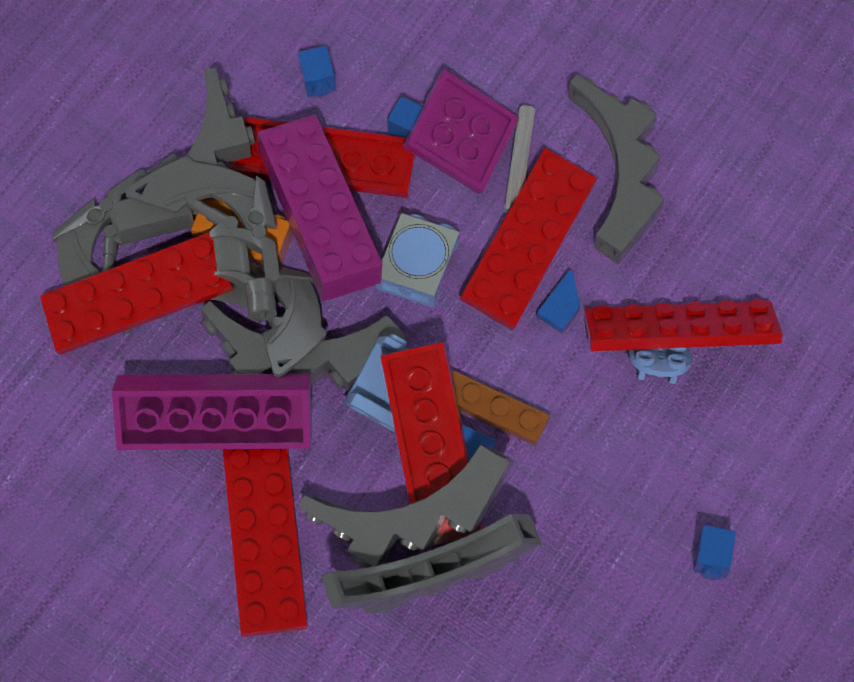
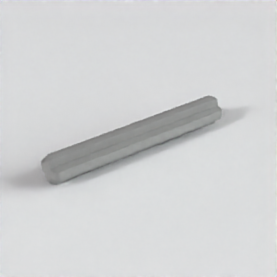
[505,105,535,214]

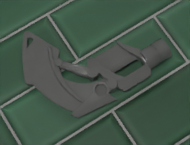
[53,153,178,334]
[126,157,280,321]
[211,260,326,377]

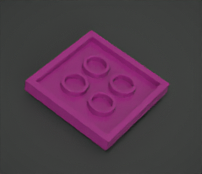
[403,70,519,194]

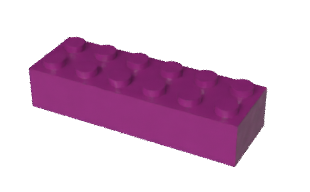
[258,115,383,302]
[112,374,312,450]

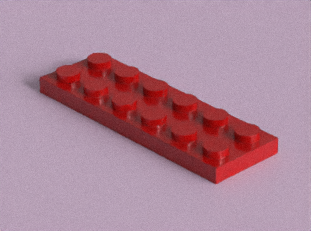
[228,116,415,198]
[459,148,597,330]
[40,233,234,355]
[585,299,782,352]
[380,342,483,545]
[222,449,308,637]

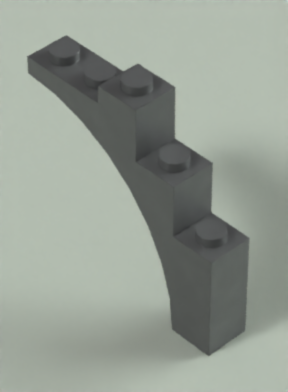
[112,68,255,245]
[568,74,664,265]
[200,301,407,393]
[298,445,515,568]
[321,514,542,613]

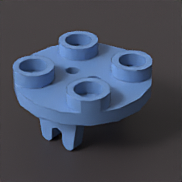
[628,348,692,384]

